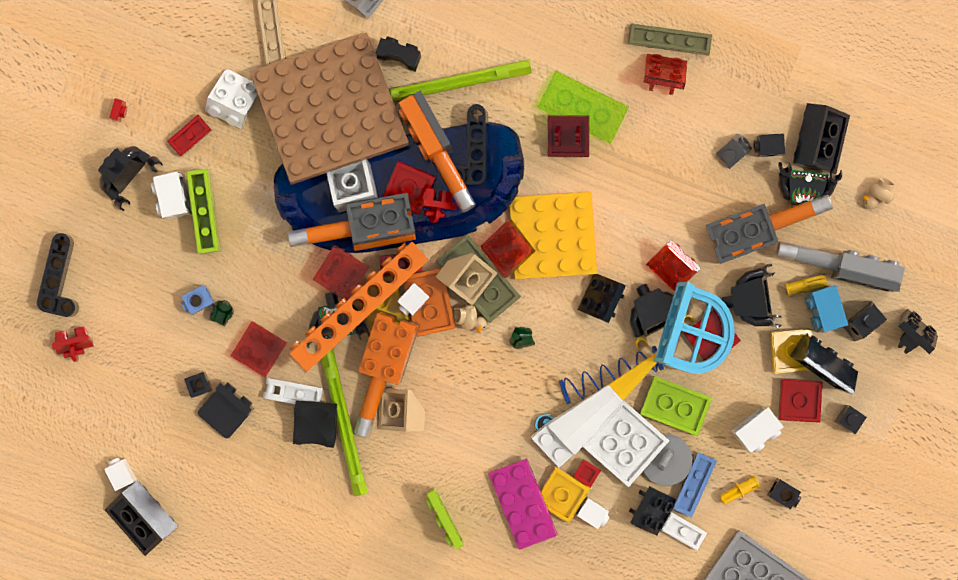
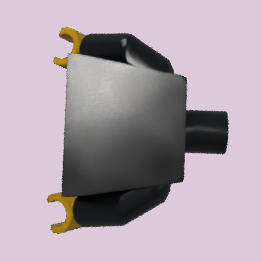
[630,284,694,349]

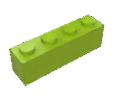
[186,169,221,255]

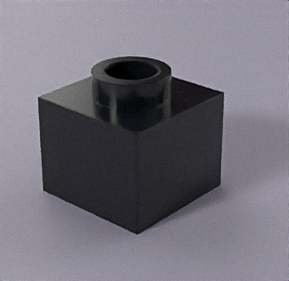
[184,372,212,398]

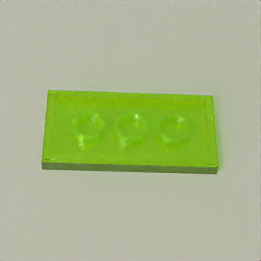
[537,71,629,144]

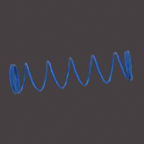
[559,345,664,404]

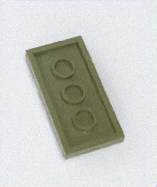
[436,234,521,323]

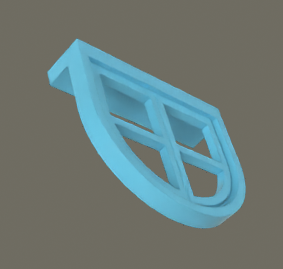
[654,282,735,374]

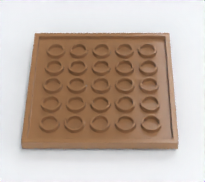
[250,33,409,185]

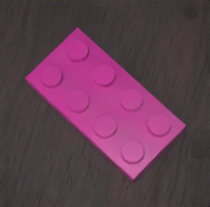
[488,458,558,550]

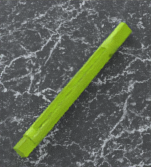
[389,59,532,103]
[321,349,368,496]

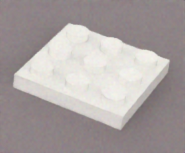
[583,400,669,487]

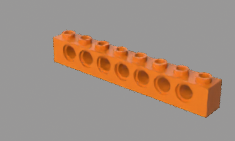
[288,242,429,373]

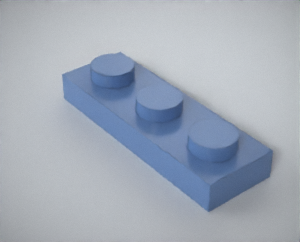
[673,452,717,517]

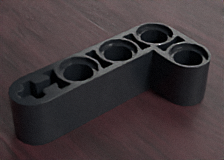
[455,104,489,187]
[37,233,79,317]

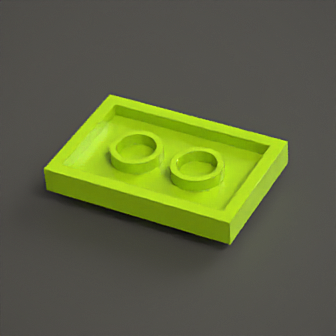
[640,376,712,436]
[425,487,464,550]

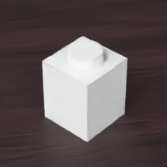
[397,283,430,315]
[104,457,137,491]
[576,497,610,529]

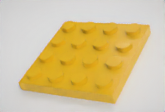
[509,192,597,279]

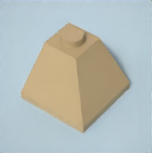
[435,253,497,306]
[378,388,425,432]

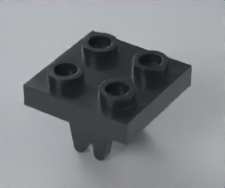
[577,274,626,323]
[898,309,938,354]
[629,486,676,536]

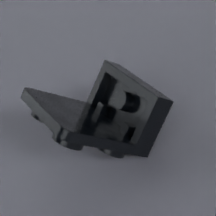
[198,382,254,439]

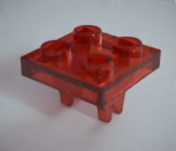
[643,54,687,95]
[480,220,535,278]
[646,240,700,291]
[312,245,370,301]
[230,321,288,378]

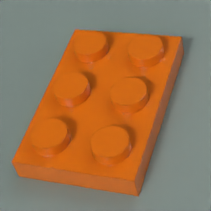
[404,268,456,337]

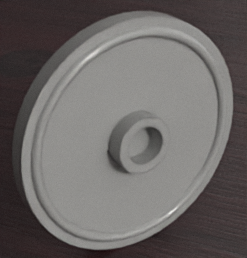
[644,434,693,486]

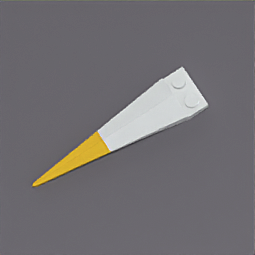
[531,352,657,467]

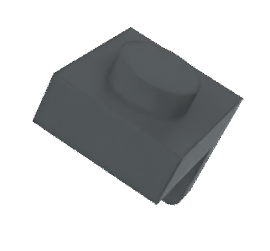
[716,134,752,169]

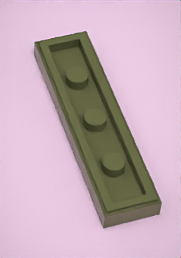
[628,23,712,56]

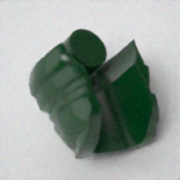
[209,300,234,327]
[509,327,535,349]

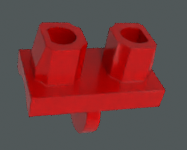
[414,188,457,223]
[52,326,94,362]

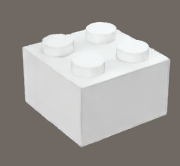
[327,159,378,213]
[151,172,192,220]
[731,406,783,453]

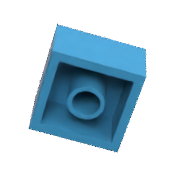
[804,285,848,333]

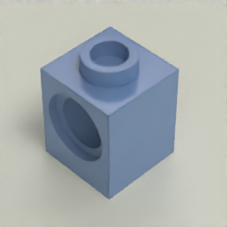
[181,285,215,315]

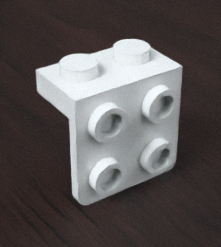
[205,70,258,129]

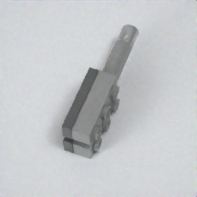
[776,241,905,292]

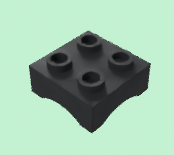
[375,36,421,72]
[293,400,337,448]

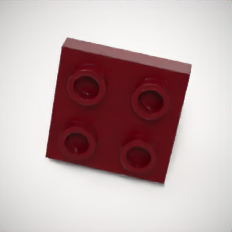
[548,115,590,157]

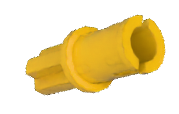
[785,274,827,296]
[719,476,760,505]

